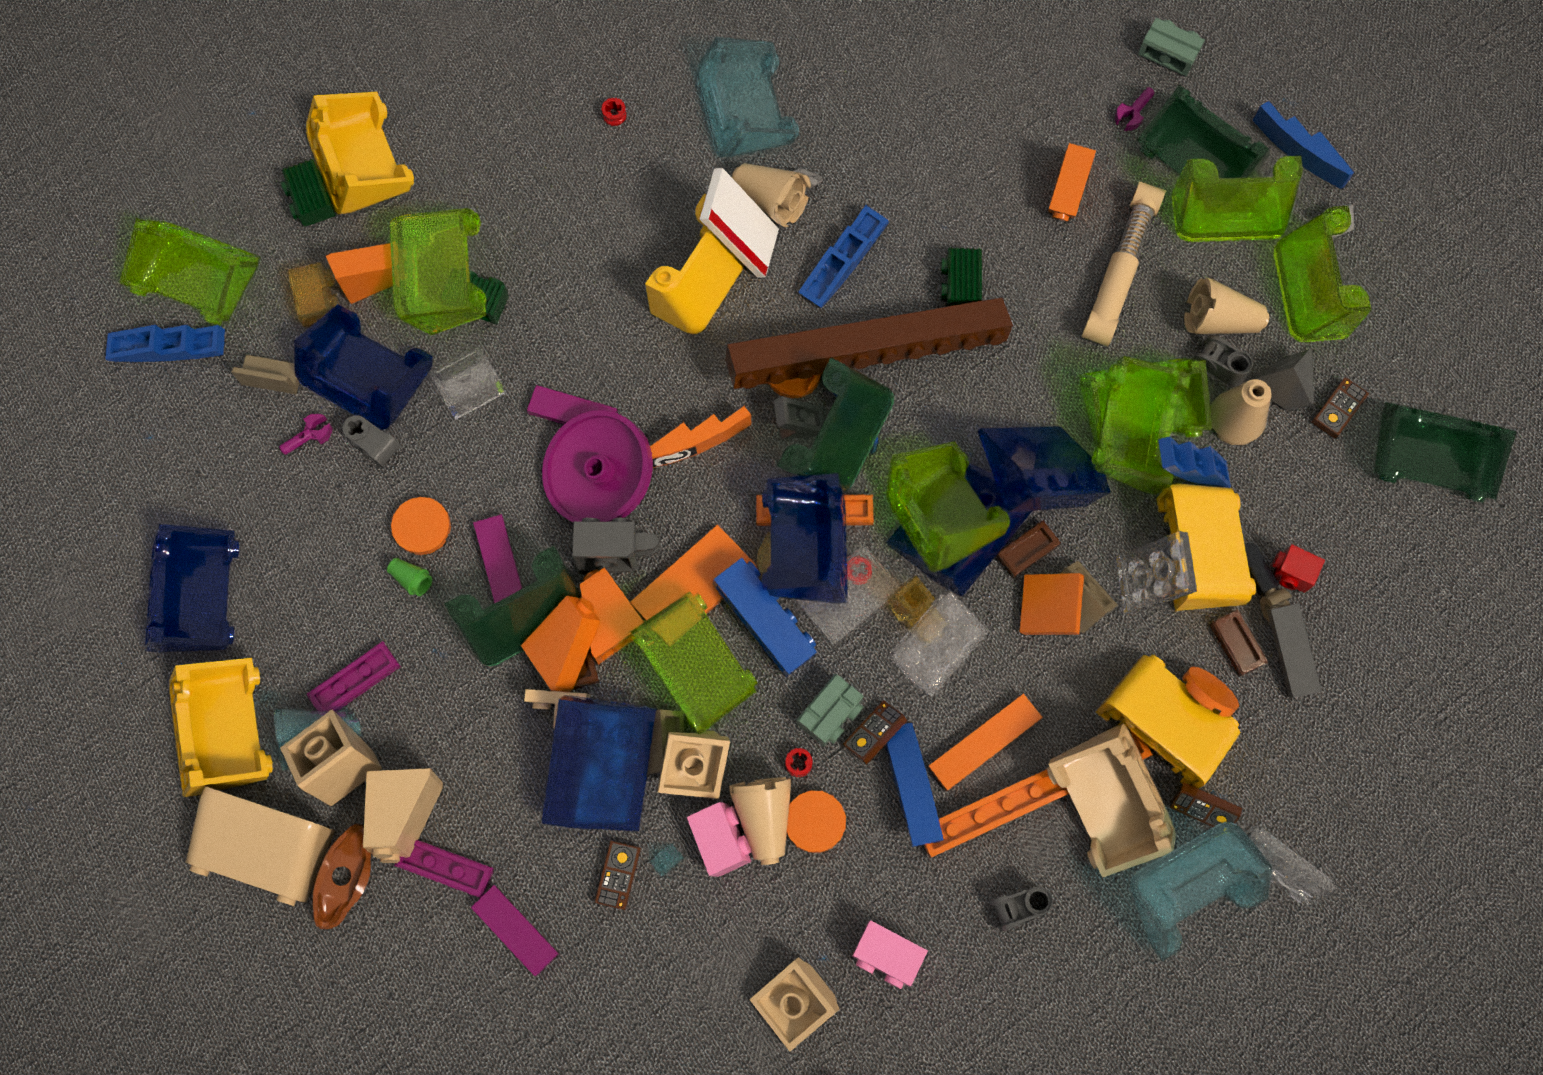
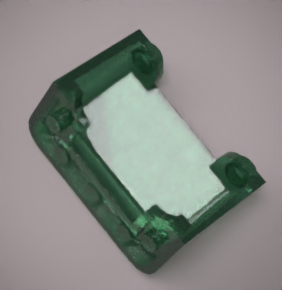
[1137,84,1270,208]
[777,358,894,493]
[1374,402,1517,503]
[444,545,581,666]

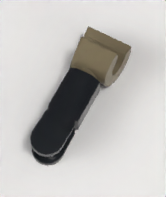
[1244,543,1292,623]

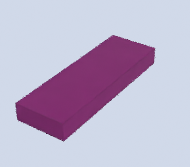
[526,385,618,424]
[473,514,525,606]
[306,641,401,717]
[395,840,494,898]
[471,885,559,977]

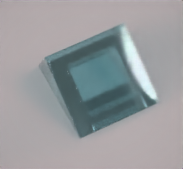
[650,844,684,877]

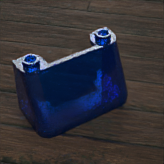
[294,304,433,429]
[762,473,848,604]
[145,524,239,652]

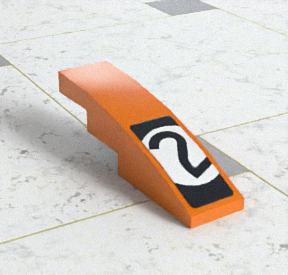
[650,406,751,468]

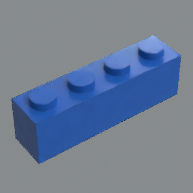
[712,558,817,677]

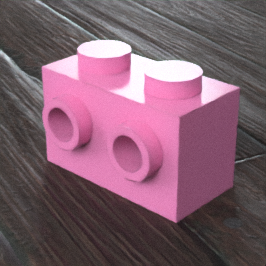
[687,802,752,877]
[852,920,928,989]

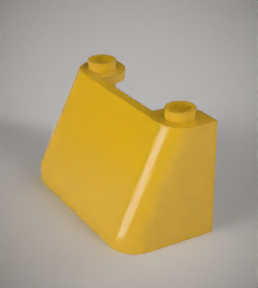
[306,92,414,214]
[645,194,745,334]
[1156,483,1256,611]
[1095,655,1241,789]
[169,658,273,797]

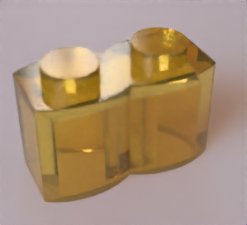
[288,262,340,328]

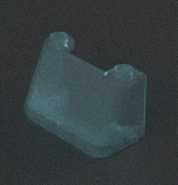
[697,37,799,157]
[1131,822,1273,961]

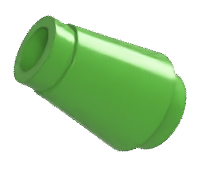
[387,558,432,596]

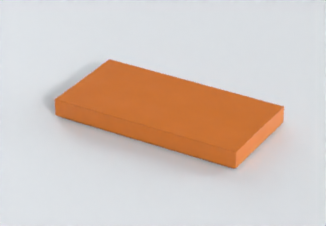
[630,524,758,647]

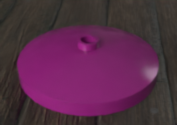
[542,410,653,522]

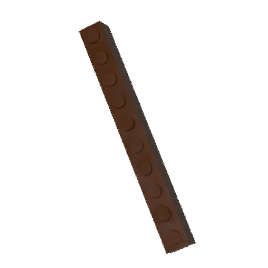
[725,297,1013,389]

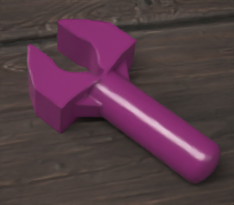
[1115,87,1155,131]
[279,414,333,455]

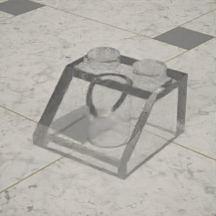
[428,346,506,420]

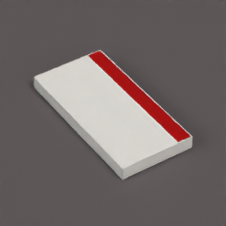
[700,168,779,278]

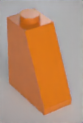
[1048,143,1096,222]
[326,242,413,304]
[580,567,647,665]
[521,596,600,692]

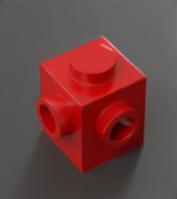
[1272,544,1325,593]

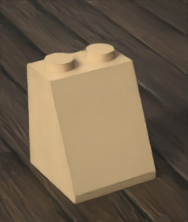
[280,709,382,806]
[363,768,443,863]

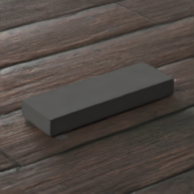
[1267,603,1322,698]

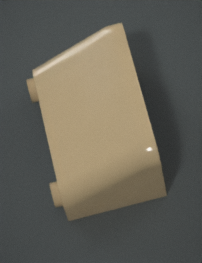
[1047,723,1176,878]
[185,786,335,906]

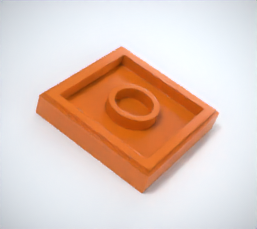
[1020,573,1084,635]

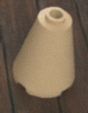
[732,163,811,227]
[1184,278,1269,334]
[1208,379,1272,445]
[729,777,791,865]

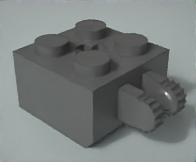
[572,518,661,573]

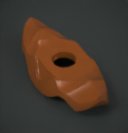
[313,823,371,929]

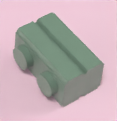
[1138,18,1205,77]
[796,674,864,747]

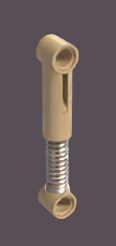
[1081,181,1166,347]

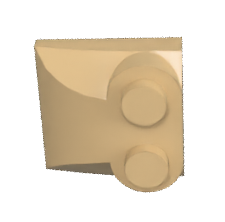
[657,730,730,799]
[749,957,839,1051]

